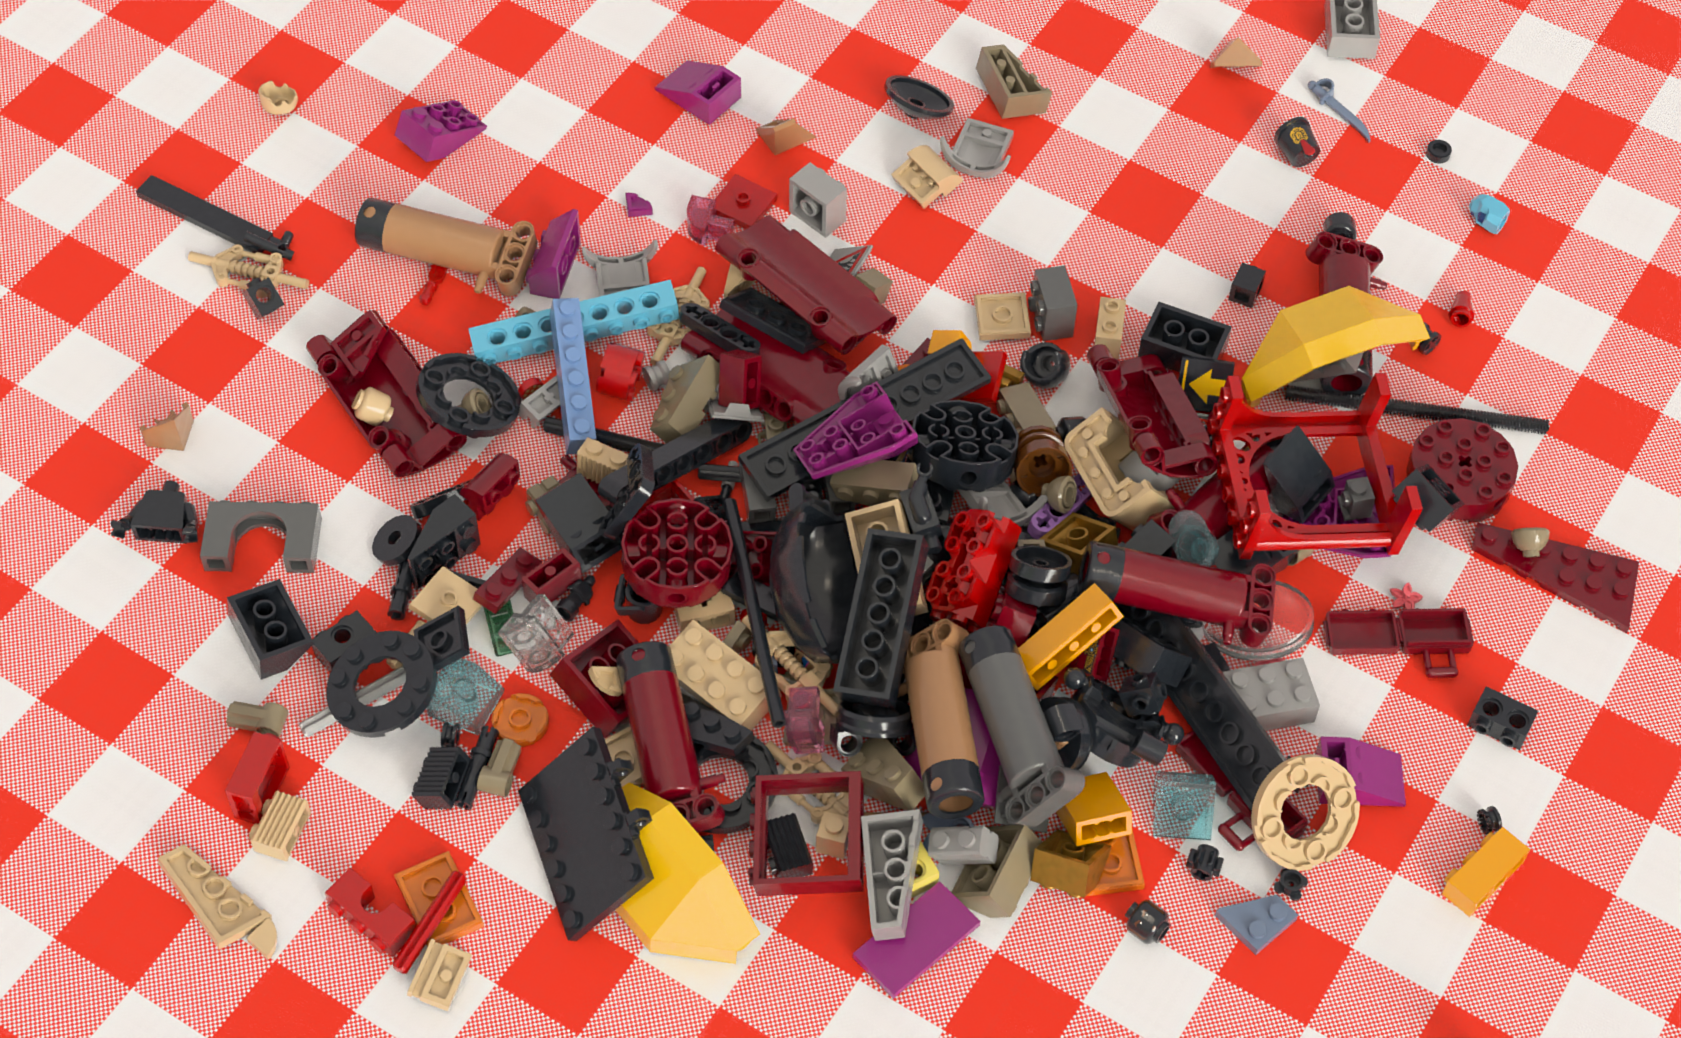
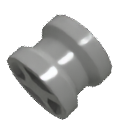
[642,360,670,392]

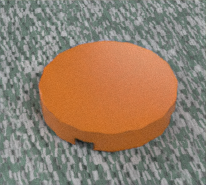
[491,693,549,747]

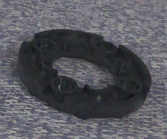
[416,353,521,439]
[326,631,437,738]
[682,736,778,834]

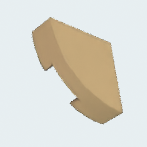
[588,666,623,696]
[246,917,277,960]

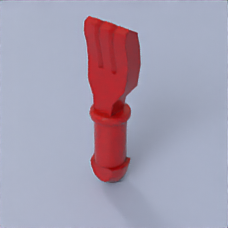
[419,264,448,306]

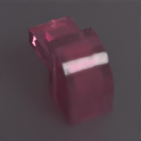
[687,195,735,246]
[784,686,825,754]

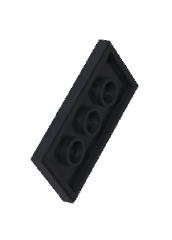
[719,287,827,354]

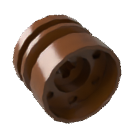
[1013,425,1072,497]

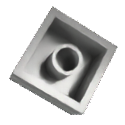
[789,162,847,238]

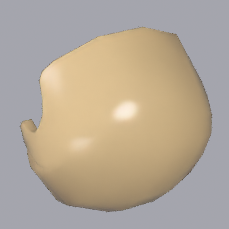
[258,81,298,115]

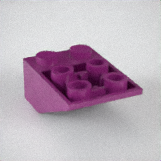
[655,60,741,125]
[395,100,487,162]
[1315,736,1406,807]

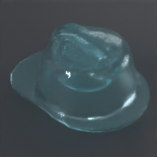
[1169,510,1220,566]

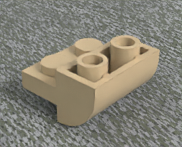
[891,145,963,209]

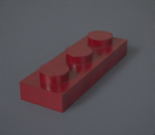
[473,547,543,614]

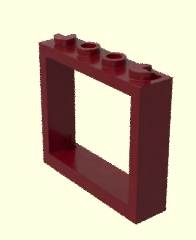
[748,771,864,896]

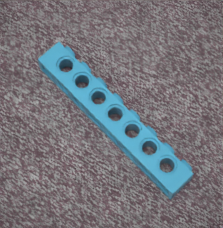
[468,279,680,366]

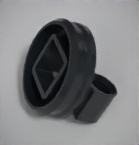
[1039,697,1093,770]
[830,700,917,757]

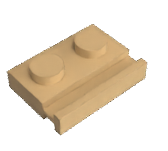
[407,938,472,1011]

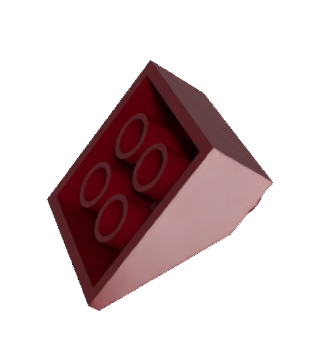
[549,620,639,738]

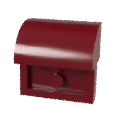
[460,453,520,521]

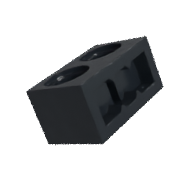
[1467,686,1538,750]

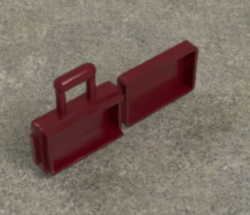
[1323,608,1474,678]
[1176,730,1308,851]

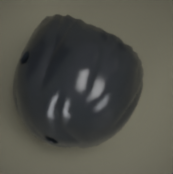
[1020,342,1070,389]

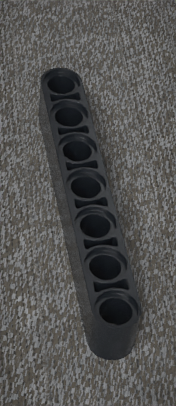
[598,418,752,504]

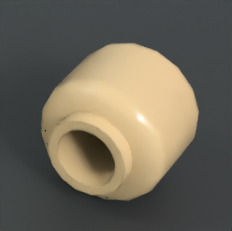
[352,387,394,426]

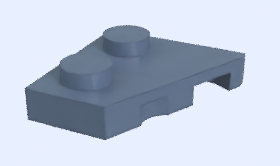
[1215,895,1298,955]

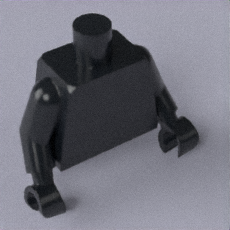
[899,463,944,555]
[111,480,198,544]

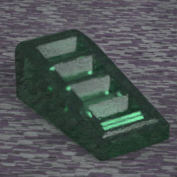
[483,600,523,657]

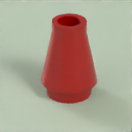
[1448,291,1474,327]

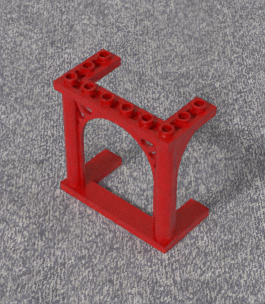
[1207,373,1423,560]

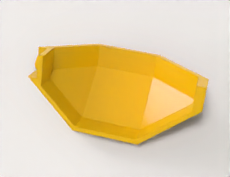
[1241,286,1430,407]
[615,782,760,964]

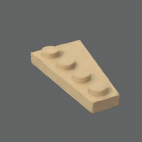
[158,844,272,950]

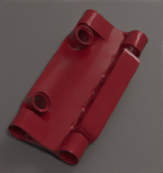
[715,215,897,355]
[681,309,850,425]

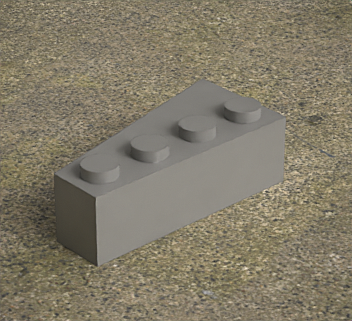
[861,809,923,941]

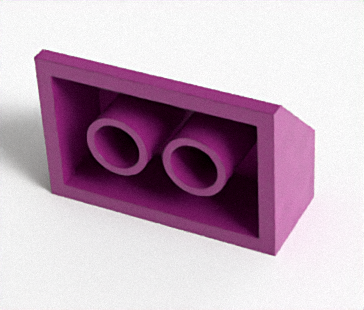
[526,209,581,299]

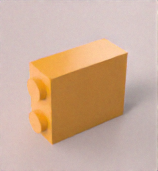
[1056,772,1132,846]

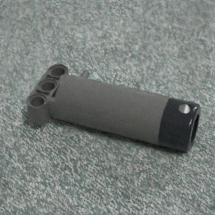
[958,625,1085,827]

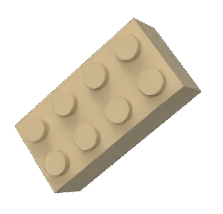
[845,499,928,616]
[669,619,782,731]

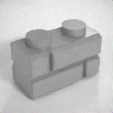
[928,826,999,865]

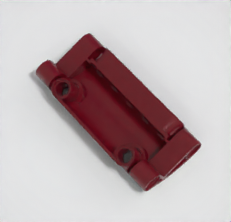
[306,310,467,478]
[1087,344,1218,478]

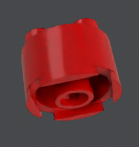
[596,342,645,402]

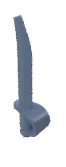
[1308,78,1371,142]

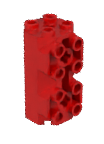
[925,509,1022,634]

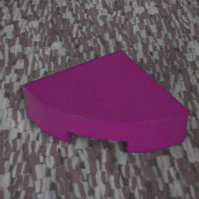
[625,193,653,217]

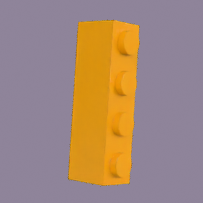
[1018,583,1124,691]

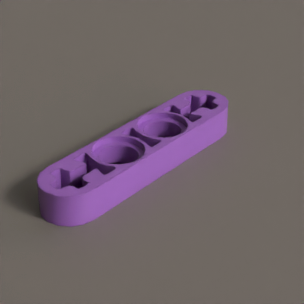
[1027,473,1092,539]

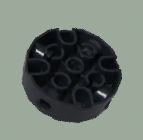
[907,400,1019,492]

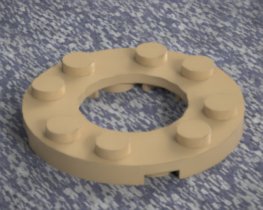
[1251,754,1360,871]

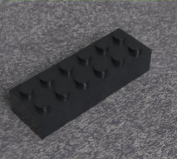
[833,528,929,709]

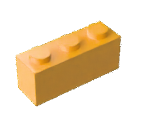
[1442,827,1530,917]

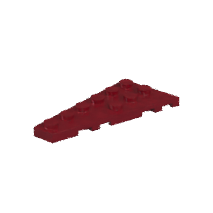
[1471,522,1639,634]

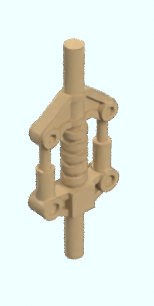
[188,244,309,298]
[647,267,710,366]
[742,615,839,717]
[765,741,849,824]

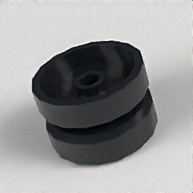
[1005,545,1072,606]

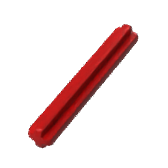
[392,871,466,974]

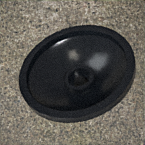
[884,75,954,119]

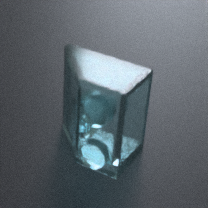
[427,658,505,736]
[1153,771,1216,840]

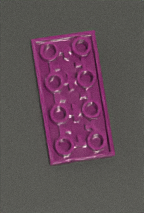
[852,881,981,999]

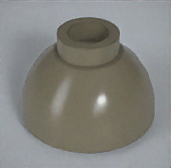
[458,388,492,414]
[1041,476,1077,514]
[1511,527,1550,557]

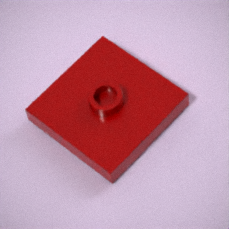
[709,174,777,229]
[960,351,1008,402]

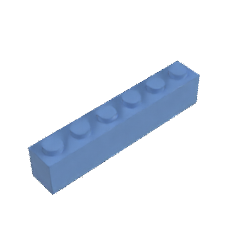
[550,298,596,454]

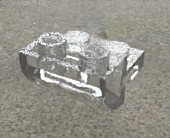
[498,594,574,673]

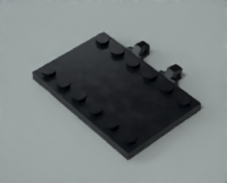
[518,727,654,941]

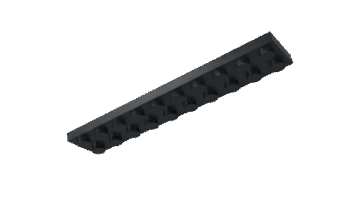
[738,338,992,502]
[1113,602,1286,812]

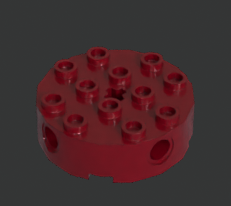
[1406,418,1519,523]
[621,498,733,608]

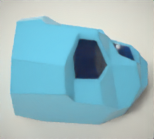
[1469,194,1510,234]

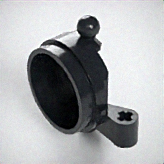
[1064,667,1184,768]

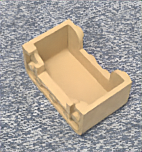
[1064,407,1176,531]

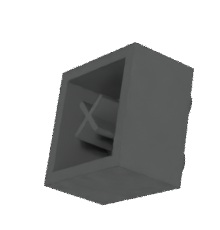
[1028,265,1078,341]

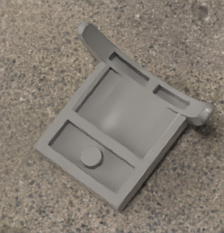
[940,118,1014,178]
[582,240,658,297]
[838,344,898,401]
[958,481,1048,527]

